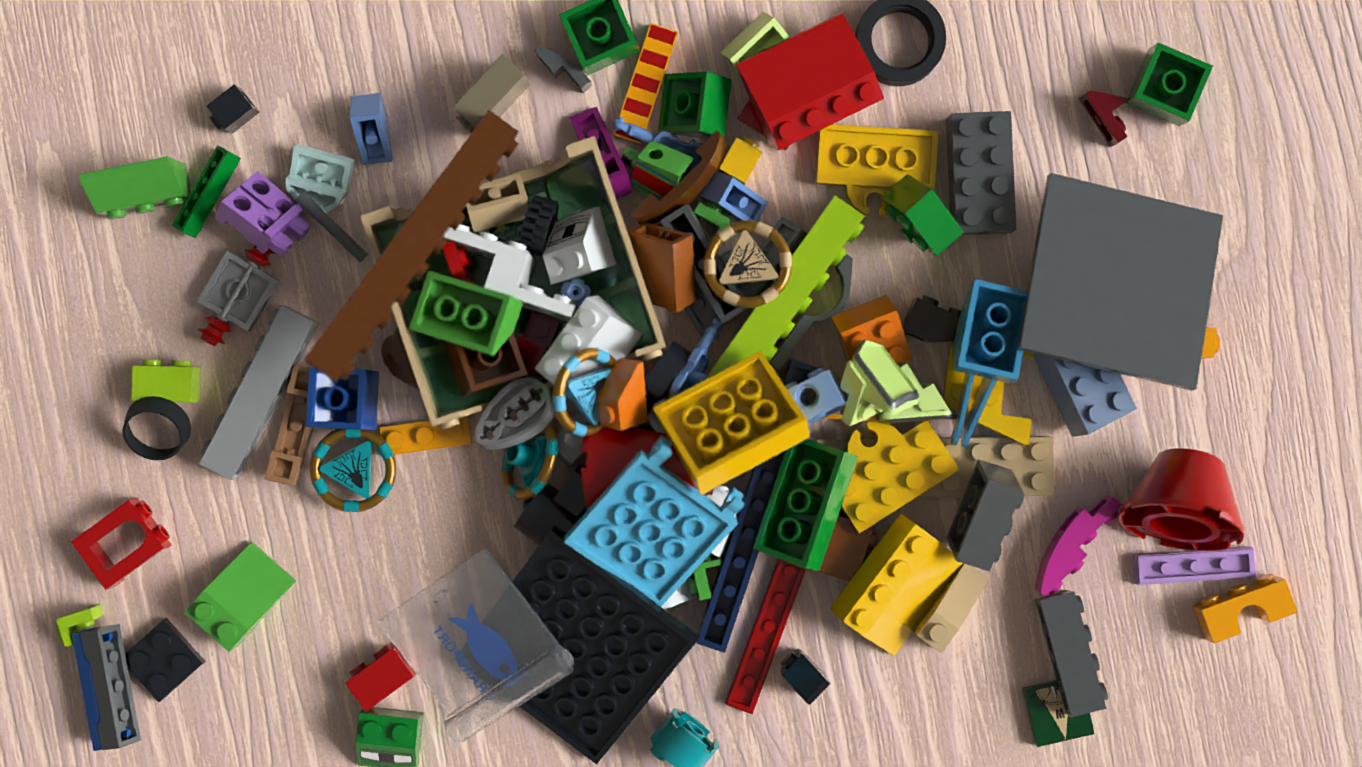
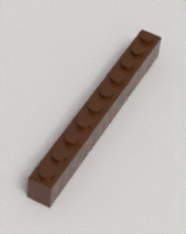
[305,110,519,383]

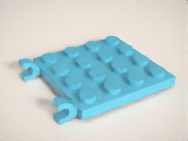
[564,436,744,607]

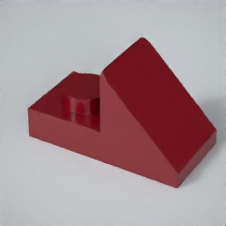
[1078,90,1130,147]
[517,311,561,377]

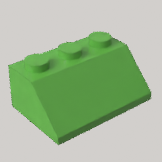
[78,156,191,220]
[409,271,523,356]

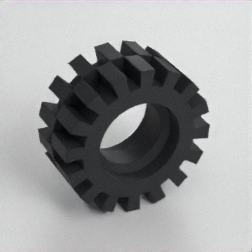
[519,195,559,253]

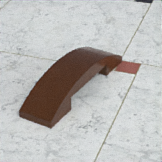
[630,130,727,225]

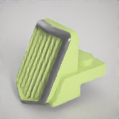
[839,339,919,426]
[877,364,957,425]

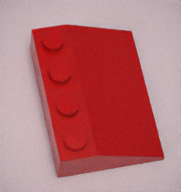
[735,13,885,150]

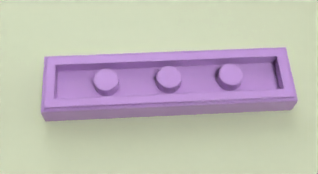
[1133,547,1256,585]

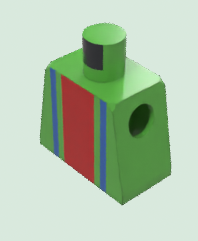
[621,141,694,201]

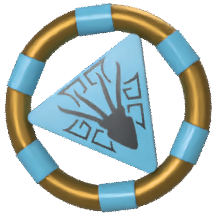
[552,348,616,437]

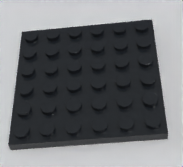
[455,526,700,765]

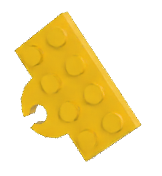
[816,124,939,217]
[841,420,960,534]

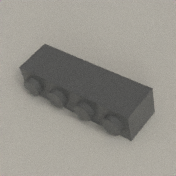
[1034,590,1108,717]

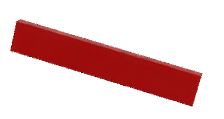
[725,558,806,715]

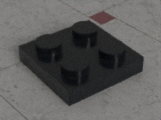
[125,618,206,703]

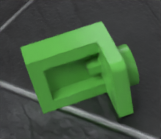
[694,201,731,244]
[688,555,722,601]

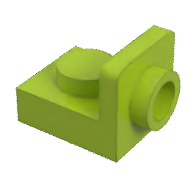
[56,605,104,647]

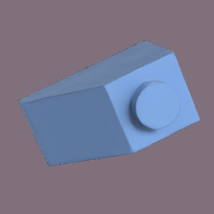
[350,93,393,165]
[698,171,768,221]

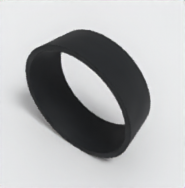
[122,396,191,460]

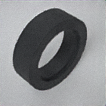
[855,0,946,87]

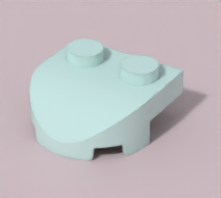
[285,144,355,213]

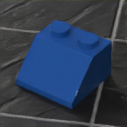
[306,367,379,431]

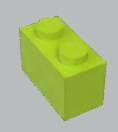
[132,360,200,403]

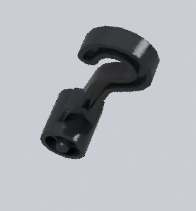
[513,341,692,545]

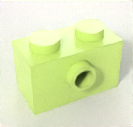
[720,12,790,74]

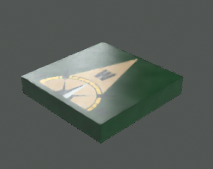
[1022,680,1095,747]

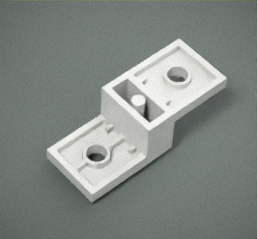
[444,224,578,322]

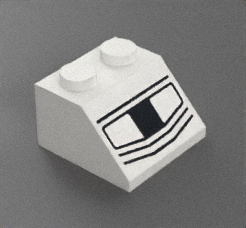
[543,207,617,285]

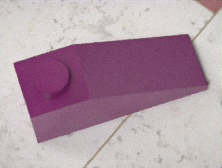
[569,106,633,203]

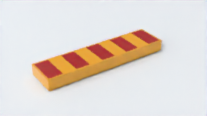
[613,23,678,145]

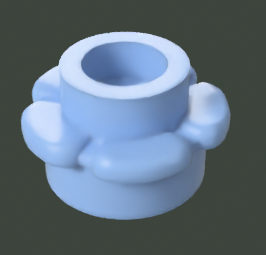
[561,278,591,308]

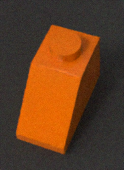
[598,358,648,431]

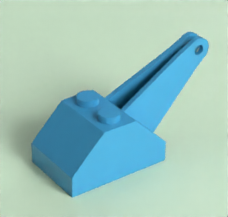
[951,279,1027,448]

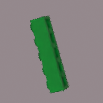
[172,145,241,238]

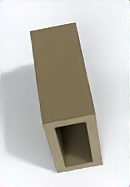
[453,54,530,133]

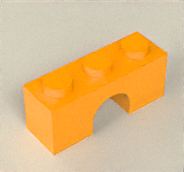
[1193,574,1298,644]

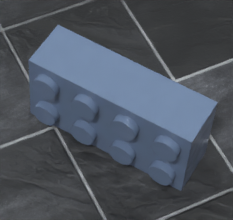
[1032,353,1137,437]

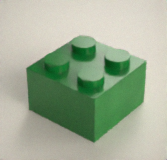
[559,0,641,76]
[1125,42,1213,126]
[880,174,964,256]

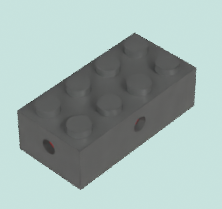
[946,111,1016,236]

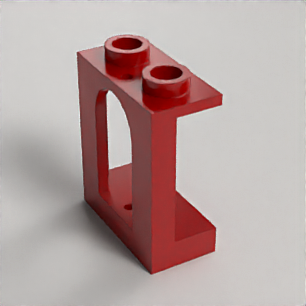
[71,498,172,590]

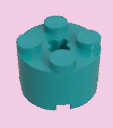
[650,708,719,767]

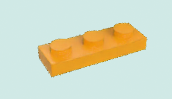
[379,415,473,455]

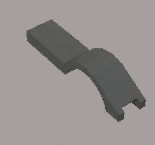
[769,254,853,371]

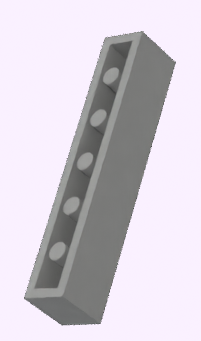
[199,305,319,480]

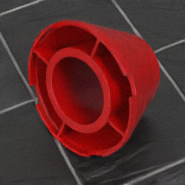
[1119,448,1245,551]

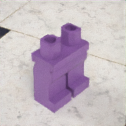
[215,171,311,257]

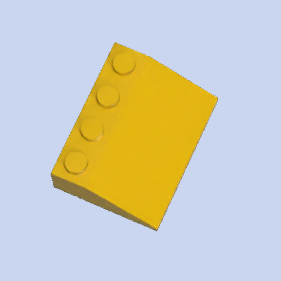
[653,351,809,495]
[829,514,963,656]

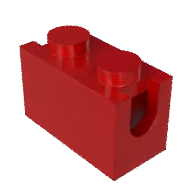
[345,644,418,712]

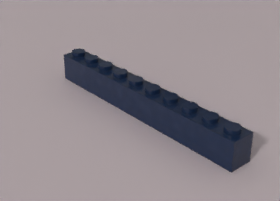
[696,359,820,653]

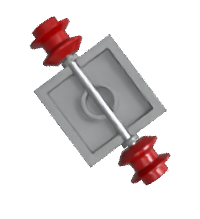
[197,245,280,346]

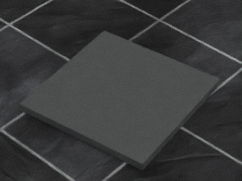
[1017,173,1223,391]

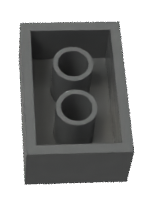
[947,459,1024,571]

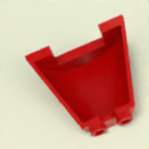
[581,423,713,509]

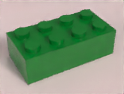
[753,439,858,571]

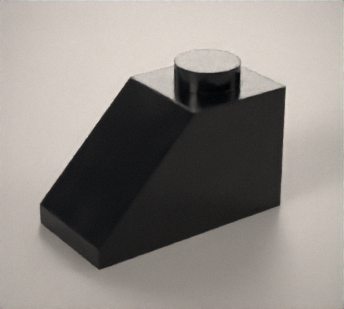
[780,649,830,705]

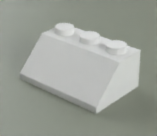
[535,296,644,392]

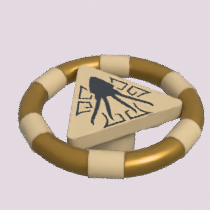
[703,220,792,308]

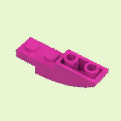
[1035,495,1122,596]

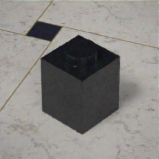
[206,84,260,134]

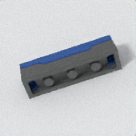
[72,624,141,751]

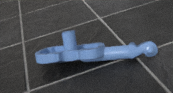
[612,117,702,171]
[670,316,725,398]

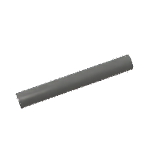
[295,192,368,262]

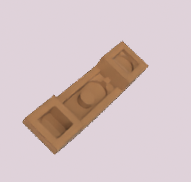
[264,364,313,486]

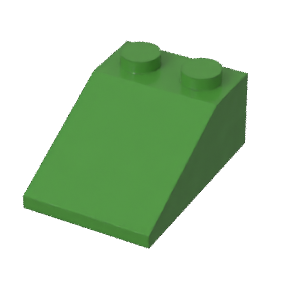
[184,542,296,652]

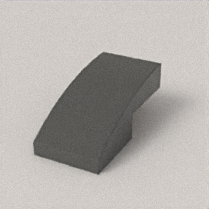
[534,46,592,93]

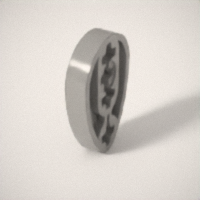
[475,378,555,450]

